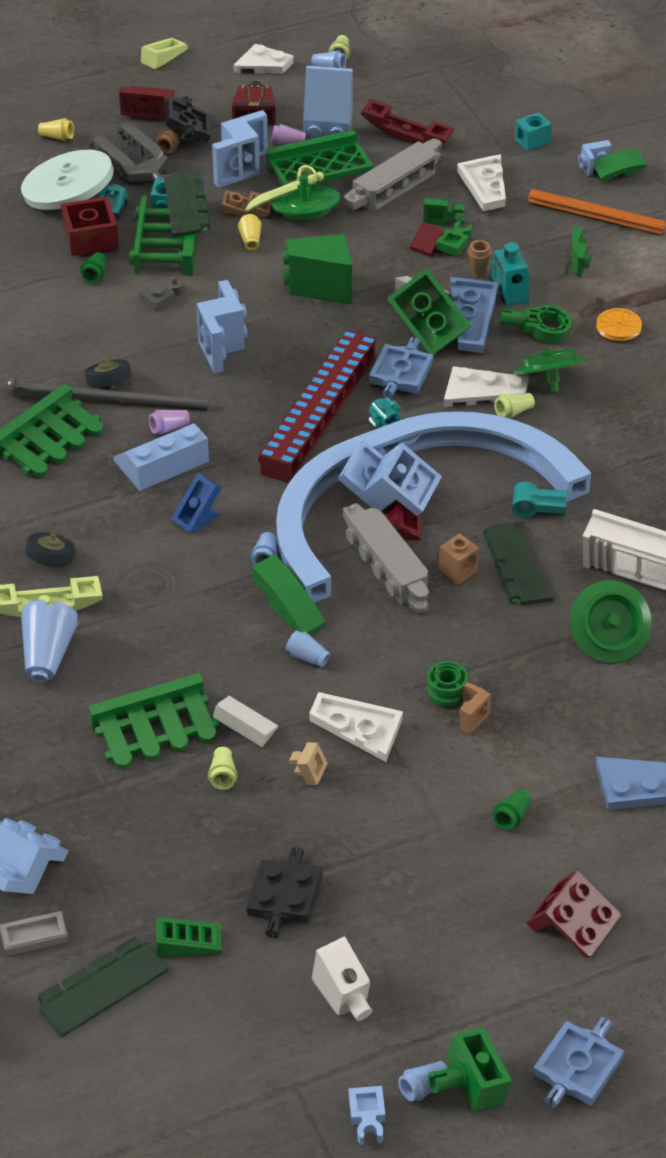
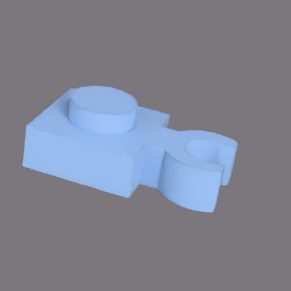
[348,1086,385,1145]

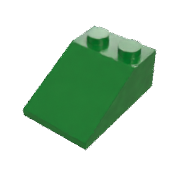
[387,268,472,355]

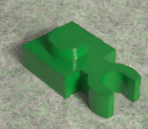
[423,198,465,225]
[436,221,472,257]

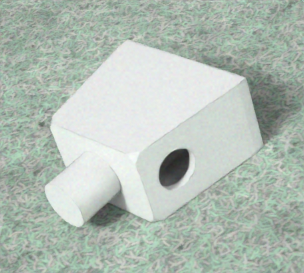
[312,936,373,1021]

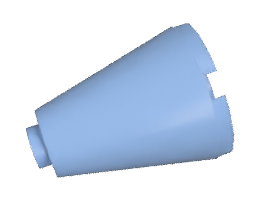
[21,600,78,683]

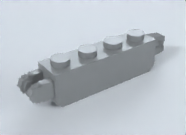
[344,139,442,210]
[343,503,429,614]

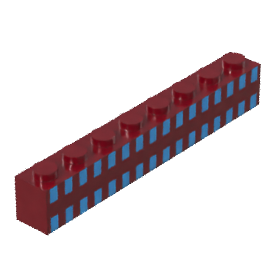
[258,330,376,483]

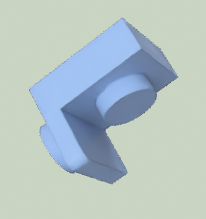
[578,140,612,176]

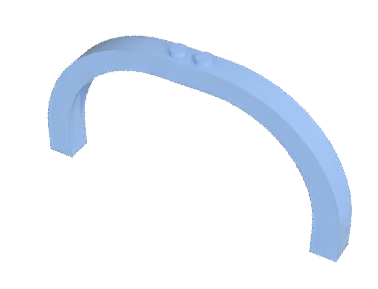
[276,412,591,603]

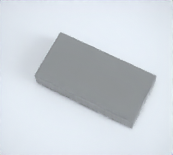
[0,911,68,956]

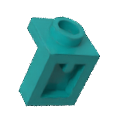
[99,184,129,218]

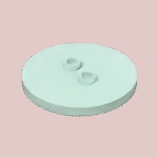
[21,150,114,210]

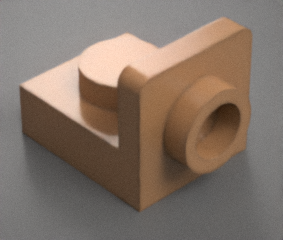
[459,682,491,735]

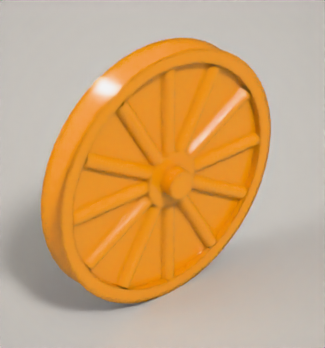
[596,308,642,341]

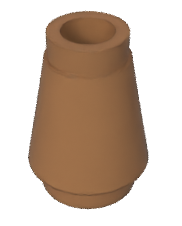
[156,129,183,154]
[467,240,492,278]

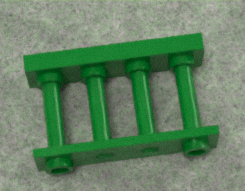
[129,196,200,276]

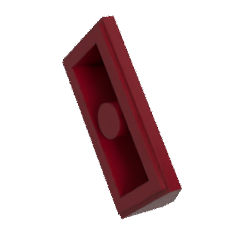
[387,499,422,540]

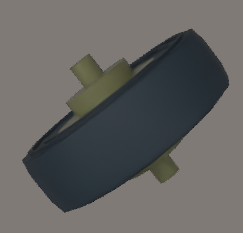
[85,358,131,389]
[25,532,75,567]

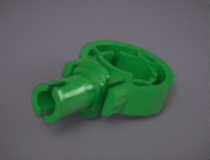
[499,305,572,343]

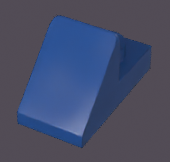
[171,472,222,533]

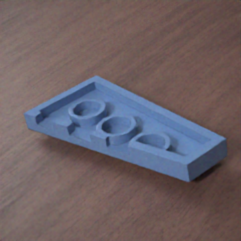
[450,277,499,353]
[595,757,666,810]

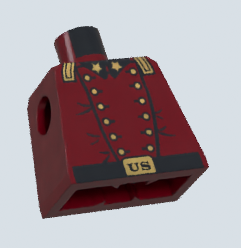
[232,81,276,125]

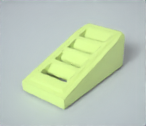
[141,38,188,69]

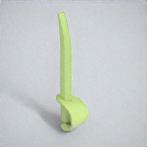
[245,165,324,212]

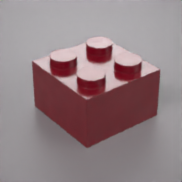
[60,197,119,256]

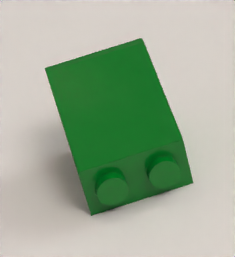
[282,234,352,304]

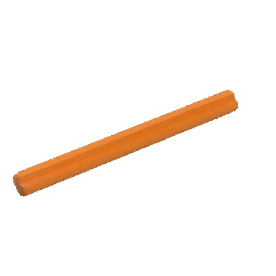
[528,189,666,235]

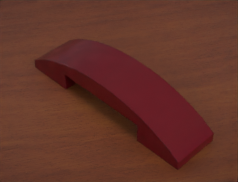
[361,99,454,144]

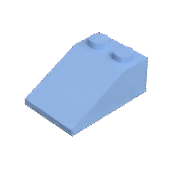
[303,66,353,140]

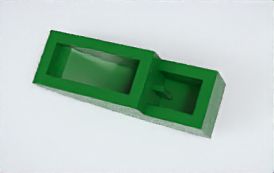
[252,554,326,635]

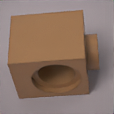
[439,533,479,585]

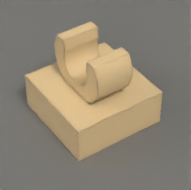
[289,742,328,785]

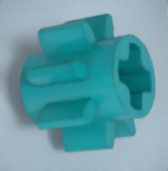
[368,397,401,428]

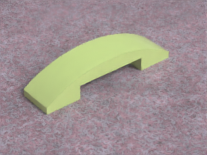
[0,576,102,617]

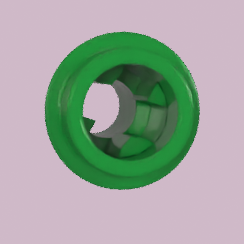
[80,252,106,284]
[493,789,531,830]

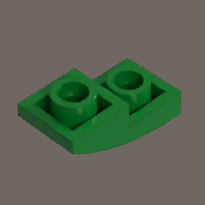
[594,149,647,183]
[570,226,591,278]

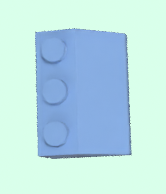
[113,423,209,491]

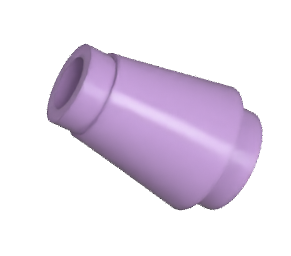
[271,124,306,147]
[149,410,190,435]

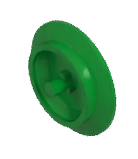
[271,176,340,220]
[513,348,587,392]
[570,580,652,663]

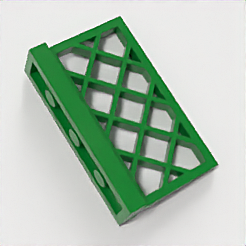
[266,130,373,186]

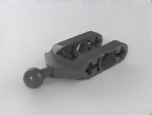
[88,122,173,182]

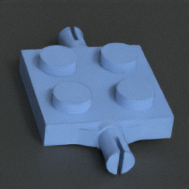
[369,337,434,399]
[533,1017,624,1108]

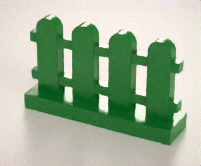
[0,383,103,478]
[88,673,219,769]

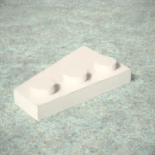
[457,154,506,211]
[444,366,529,407]
[310,692,403,762]

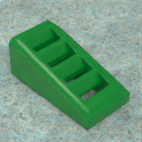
[156,918,222,957]

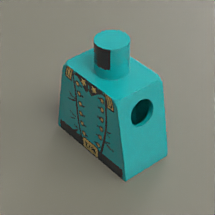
[490,243,529,307]

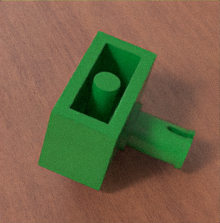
[428,1027,512,1112]

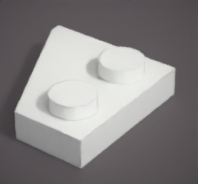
[234,44,294,74]

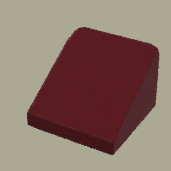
[410,223,443,256]

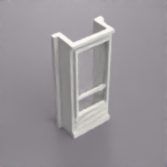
[583,509,666,591]

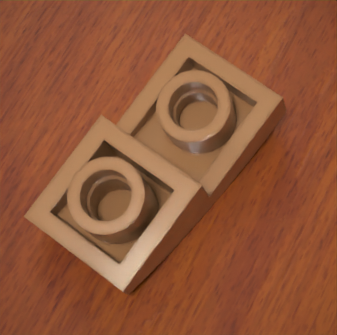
[219,190,271,218]

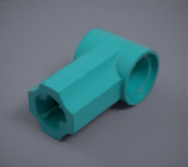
[512,482,567,518]

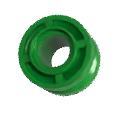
[427,661,468,707]

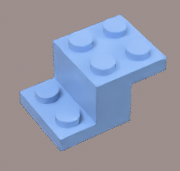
[212,110,268,188]
[197,280,248,373]
[338,440,442,516]
[0,818,69,894]

